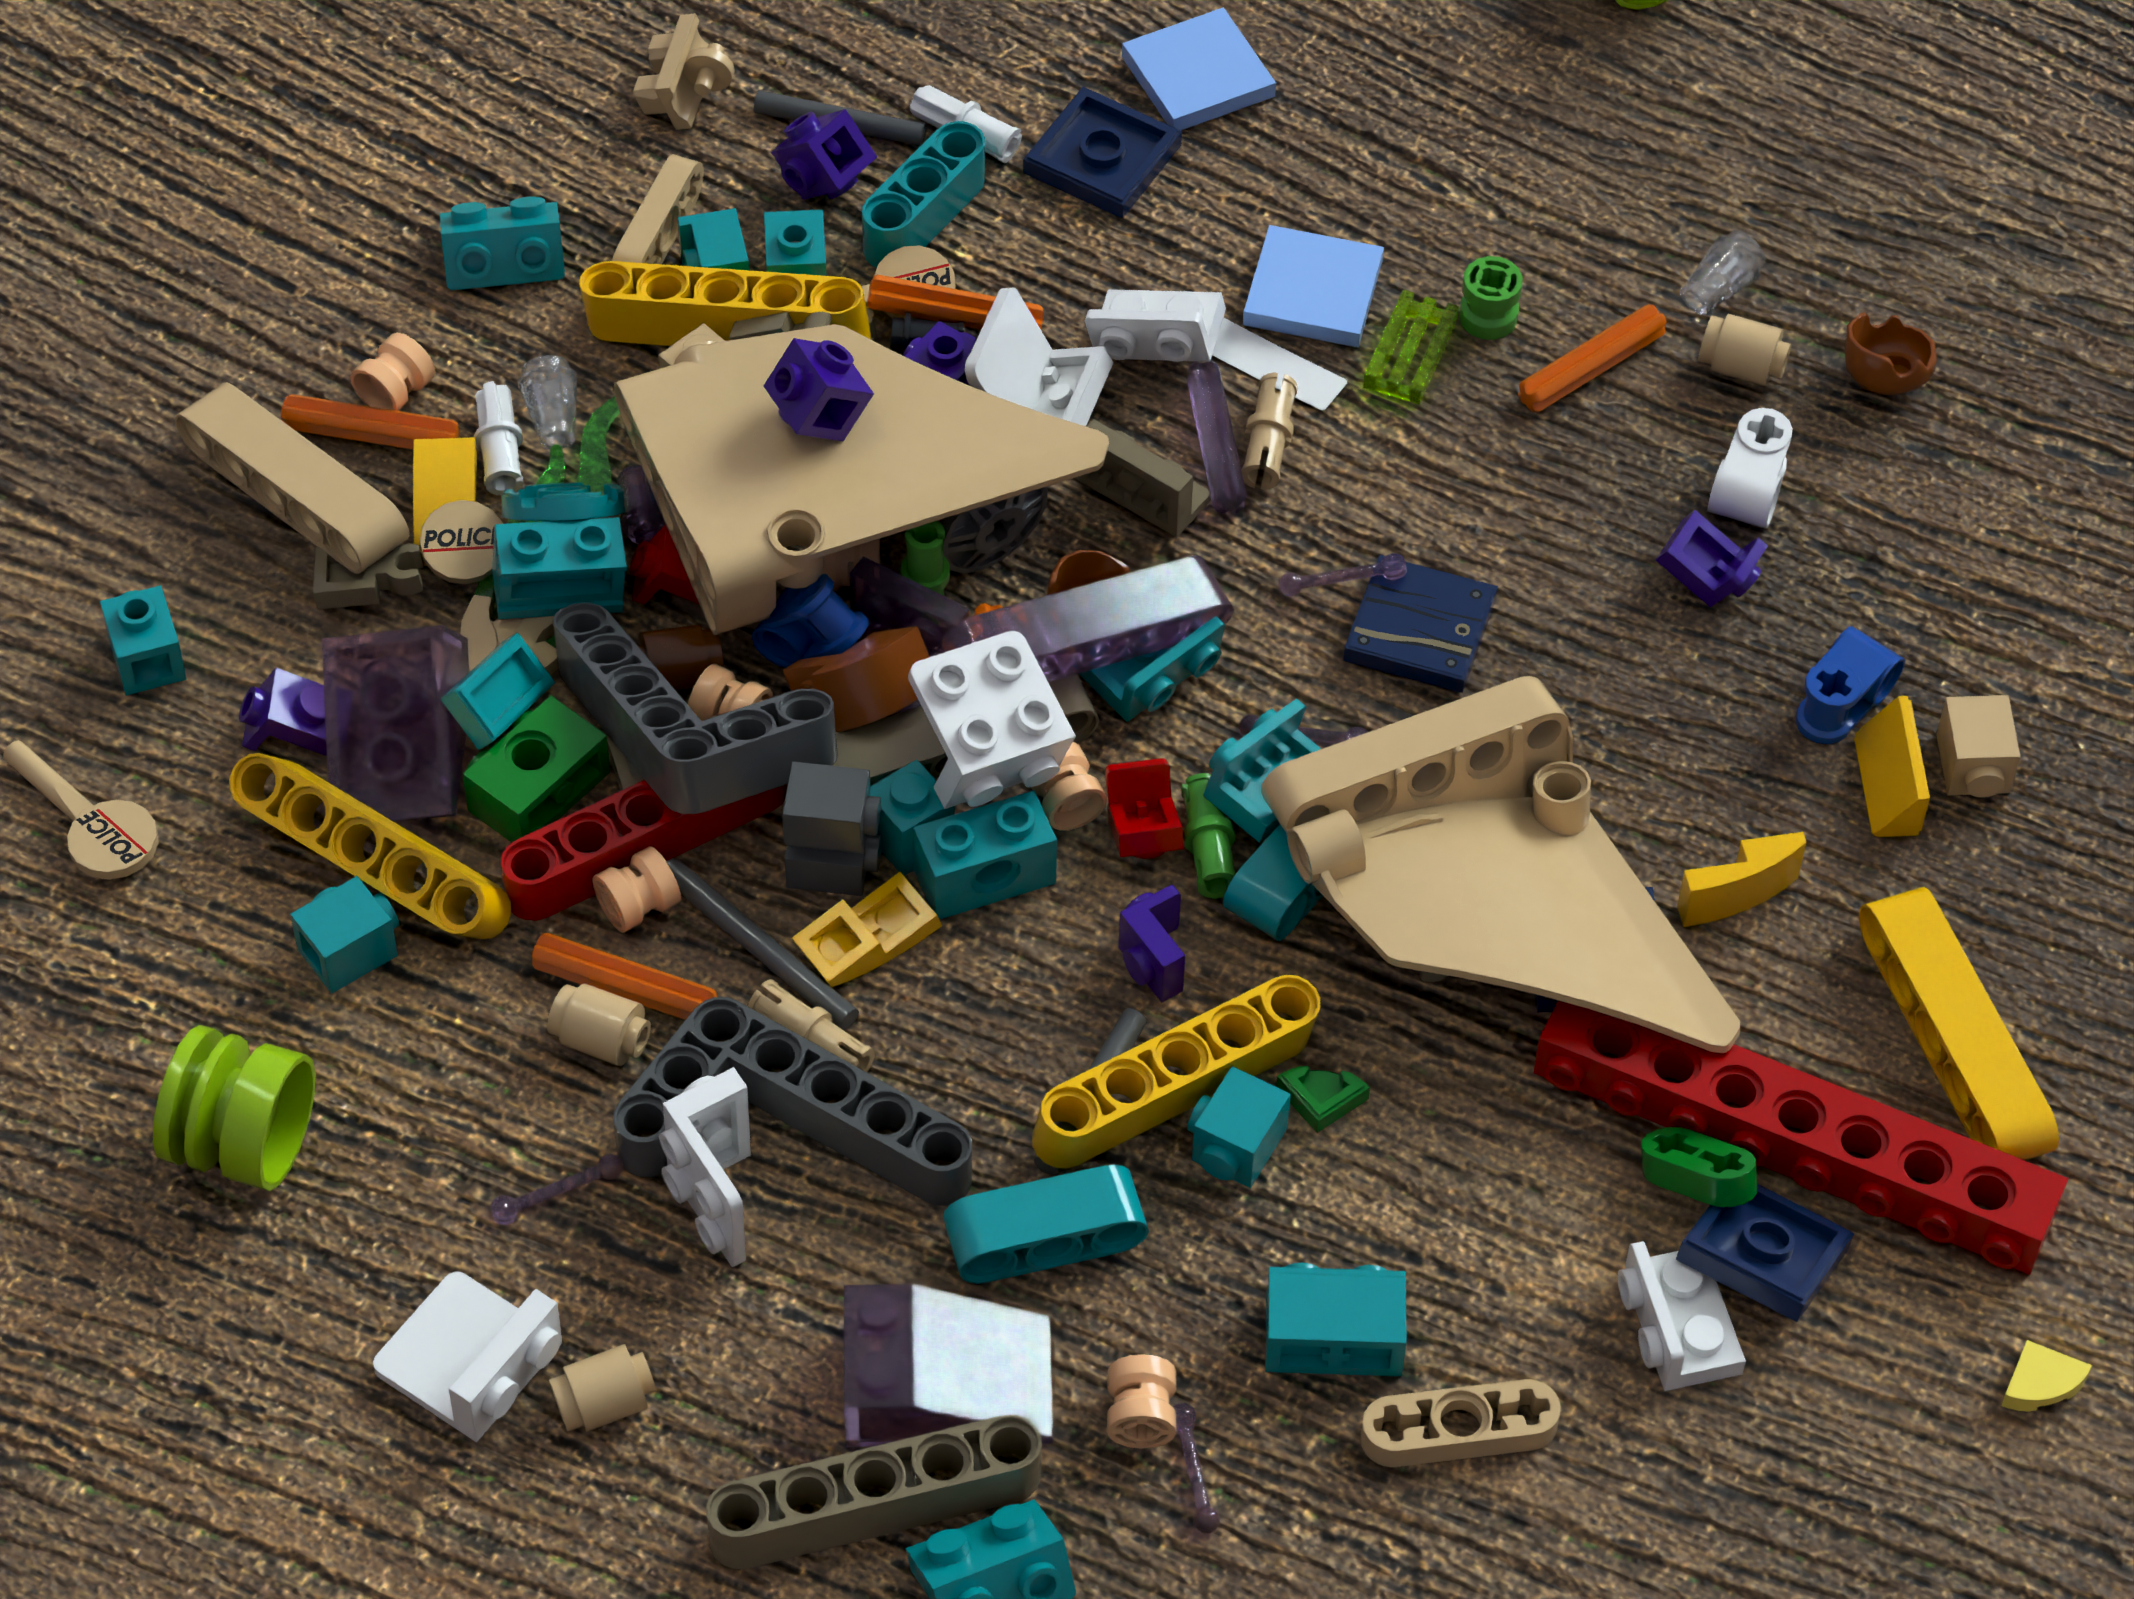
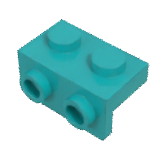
[440,196,565,290]
[1077,593,1225,722]
[1203,699,1321,843]
[905,1499,1076,1599]

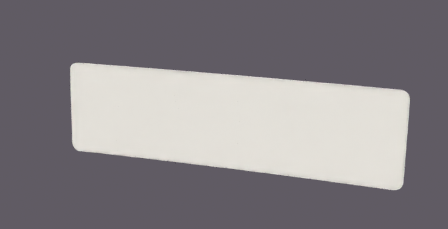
[1212,317,1347,410]

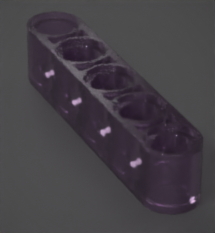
[941,555,1234,682]

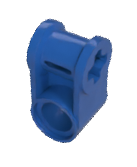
[752,574,869,668]
[1796,626,1905,744]

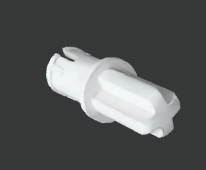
[910,85,1022,163]
[474,381,523,495]

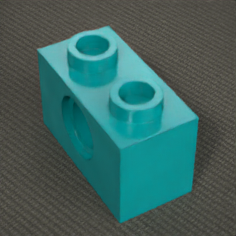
[913,790,1057,920]

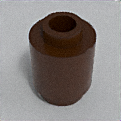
[637,624,724,690]

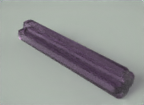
[1186,361,1247,514]

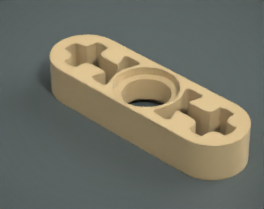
[612,154,704,264]
[1360,1379,1561,1467]

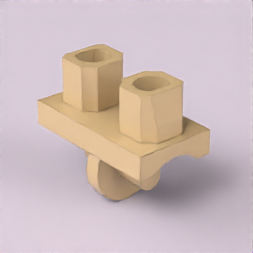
[633,13,735,130]

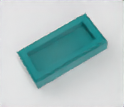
[441,632,555,750]

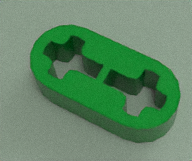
[1641,1127,1757,1207]

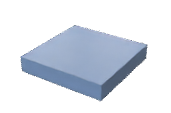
[1122,7,1276,131]
[1243,225,1384,348]

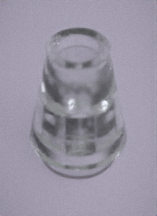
[1680,230,1766,315]
[518,355,577,450]

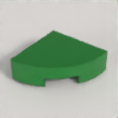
[1276,1066,1370,1133]

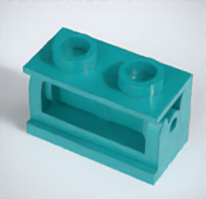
[492,517,627,619]
[1265,1263,1407,1377]

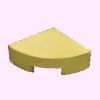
[2001,1340,2092,1412]

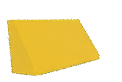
[1854,696,1930,837]

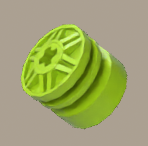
[153,1025,316,1191]

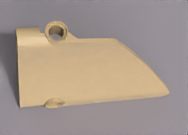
[614,324,1109,635]
[1261,676,1740,1053]

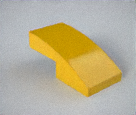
[413,437,477,566]
[1677,832,1806,927]
[792,872,942,987]

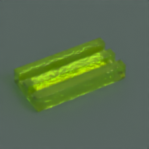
[1363,289,1459,405]

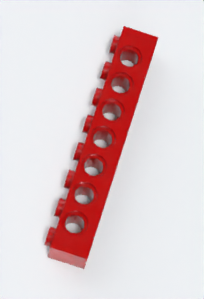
[1533,1000,2069,1275]

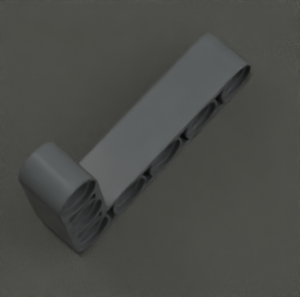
[553,603,838,814]
[613,997,972,1206]

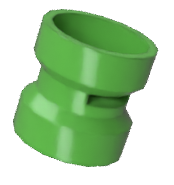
[1459,256,1523,340]

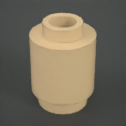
[1698,314,1791,387]
[547,983,651,1066]
[549,1344,657,1432]

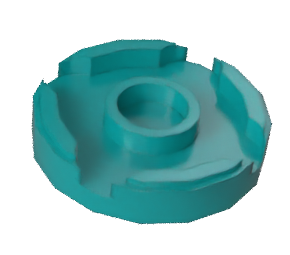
[501,482,625,521]

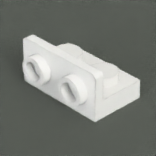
[1085,290,1226,362]
[1618,1241,1746,1391]

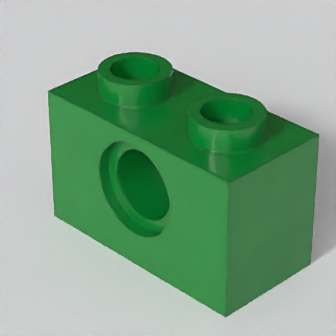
[463,695,610,843]

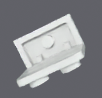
[965,287,1114,426]
[908,631,1076,809]
[659,1067,751,1267]
[373,1272,562,1442]

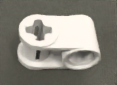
[1707,408,1792,529]

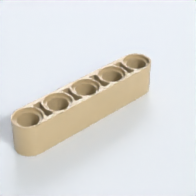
[174,382,410,574]

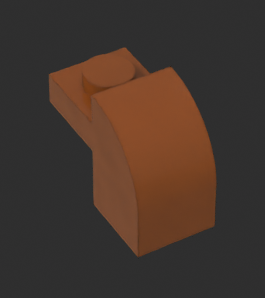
[783,626,930,732]

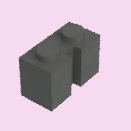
[782,761,882,896]

